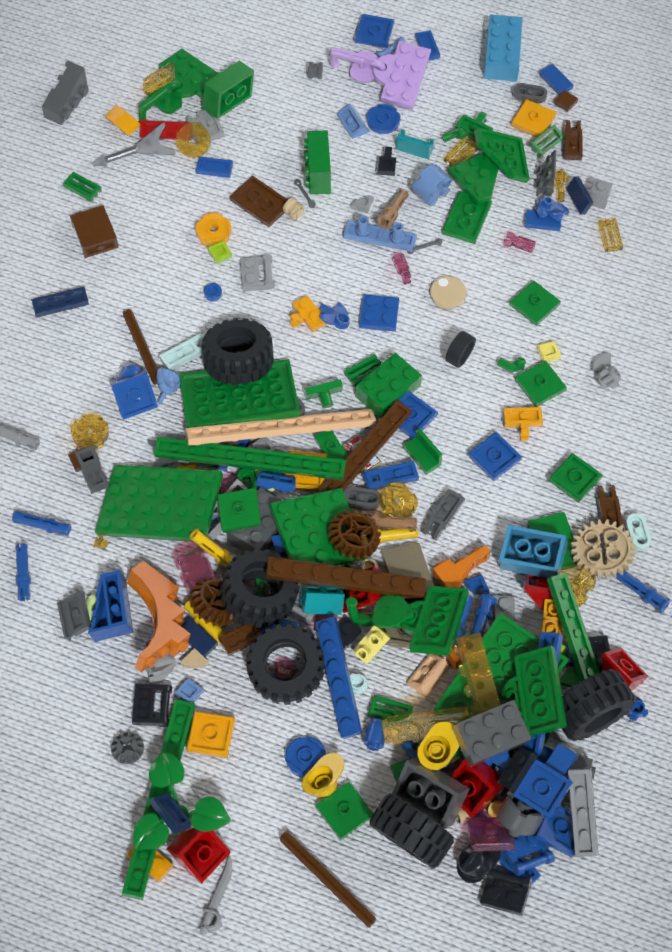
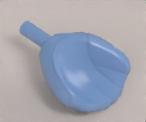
[156,368,181,404]

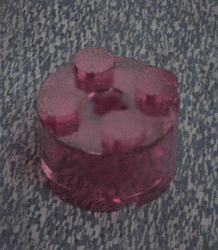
[173,546,215,592]

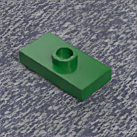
[314,431,348,460]

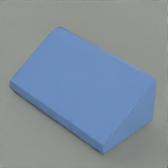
[337,103,370,139]

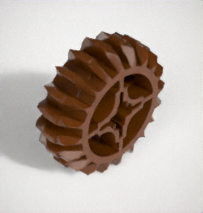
[328,509,381,561]
[189,575,235,627]

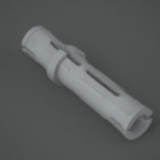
[0,423,40,451]

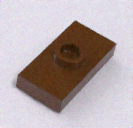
[219,624,263,656]

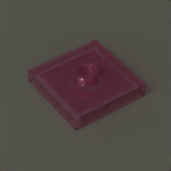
[466,817,515,852]

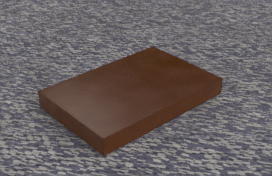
[229,175,288,227]

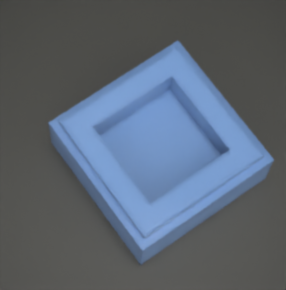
[175,677,204,703]

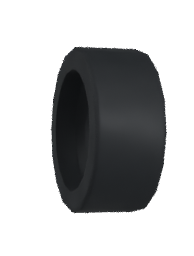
[445,331,476,368]

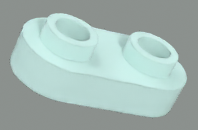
[625,513,651,551]

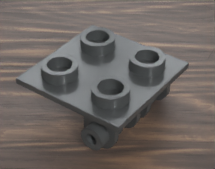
[535,150,556,197]

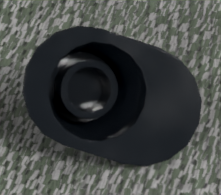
[456,836,502,883]

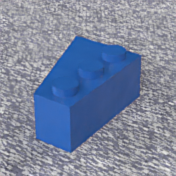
[88,570,134,642]

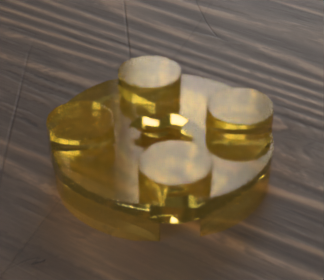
[176,123,211,158]
[71,414,109,449]
[379,483,418,518]
[569,569,596,608]

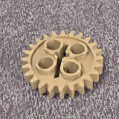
[571,519,635,580]

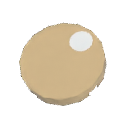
[430,276,467,310]

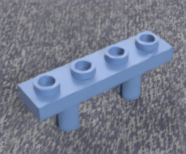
[344,215,417,252]

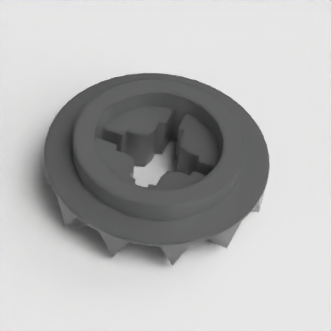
[111,731,144,764]

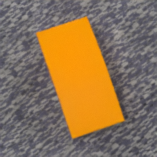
[105,105,140,136]
[541,599,562,634]

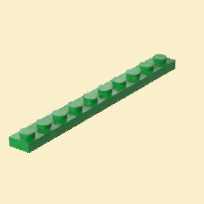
[154,437,346,480]
[122,699,195,901]

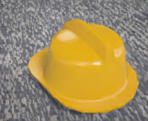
[418,722,459,770]
[302,753,345,798]

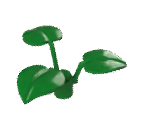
[133,753,231,851]

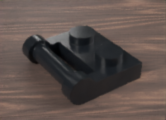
[132,684,173,728]
[480,867,532,916]

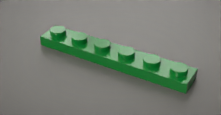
[547,573,600,682]

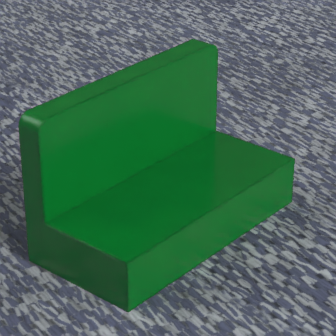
[403,428,442,475]

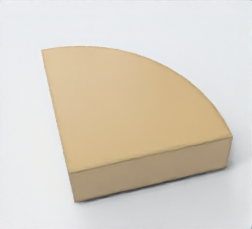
[180,648,209,669]

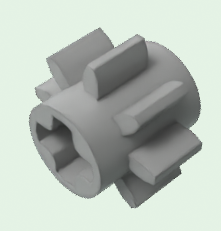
[598,365,621,389]

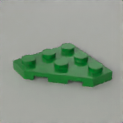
[474,127,530,183]
[447,152,499,206]

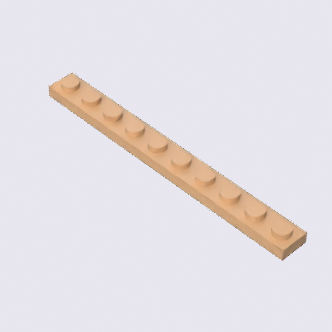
[186,409,376,445]

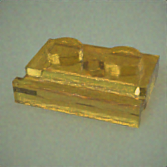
[143,62,175,96]

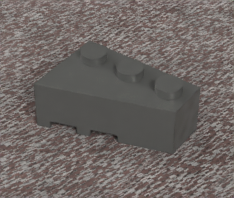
[42,60,89,125]

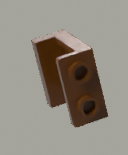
[70,205,119,258]

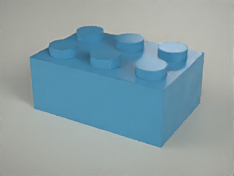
[499,525,567,578]

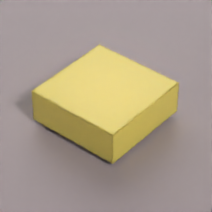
[537,341,561,362]

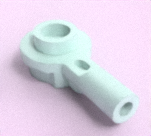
[350,673,368,694]

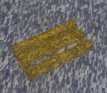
[444,138,478,166]
[598,218,623,252]

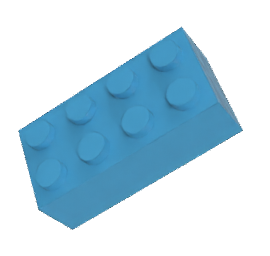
[484,15,523,81]

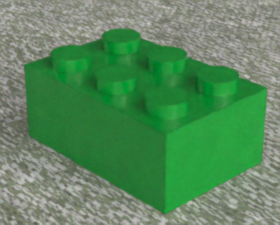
[202,60,254,119]
[304,130,331,195]
[355,352,422,419]

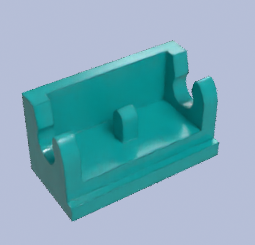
[396,129,435,160]
[300,585,345,615]

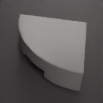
[351,196,374,214]
[592,353,611,372]

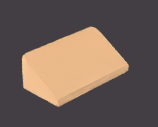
[407,654,450,697]

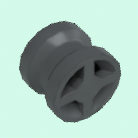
[308,62,323,79]

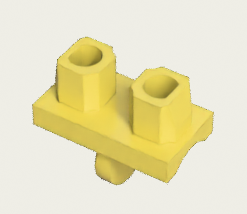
[352,626,391,664]

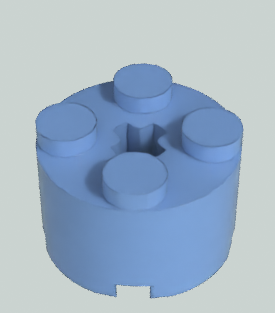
[412,164,452,206]

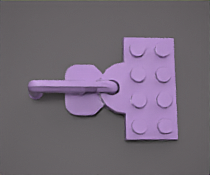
[330,41,431,110]

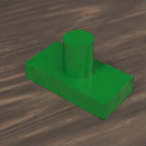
[304,379,343,408]

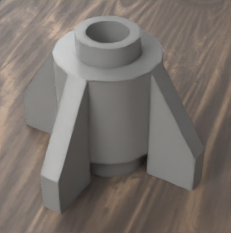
[144,648,176,684]

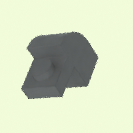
[75,446,109,494]

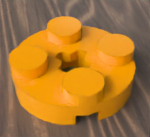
[196,213,231,246]

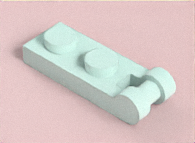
[159,333,204,371]

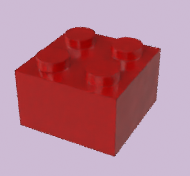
[451,759,502,818]

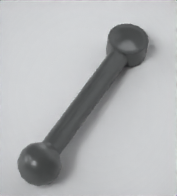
[294,179,316,208]
[407,238,443,254]

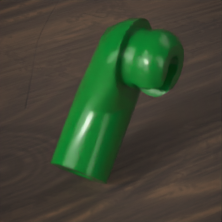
[441,127,467,143]
[497,357,526,372]

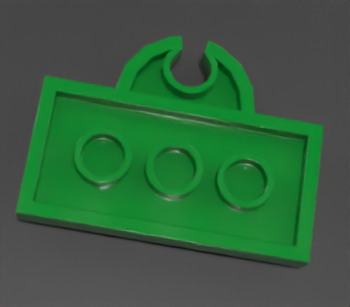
[501,645,567,737]

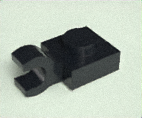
[378,147,396,176]
[588,635,610,672]

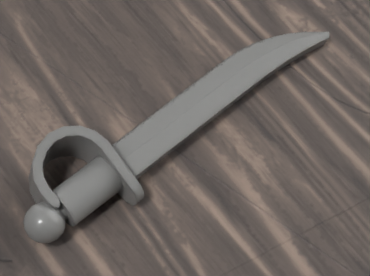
[200,857,232,935]

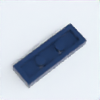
[31,287,89,318]

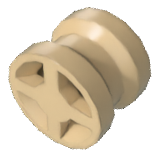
[283,198,305,220]

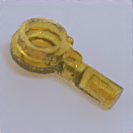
[556,169,568,203]

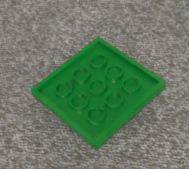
[269,488,368,566]

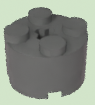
[496,790,544,837]

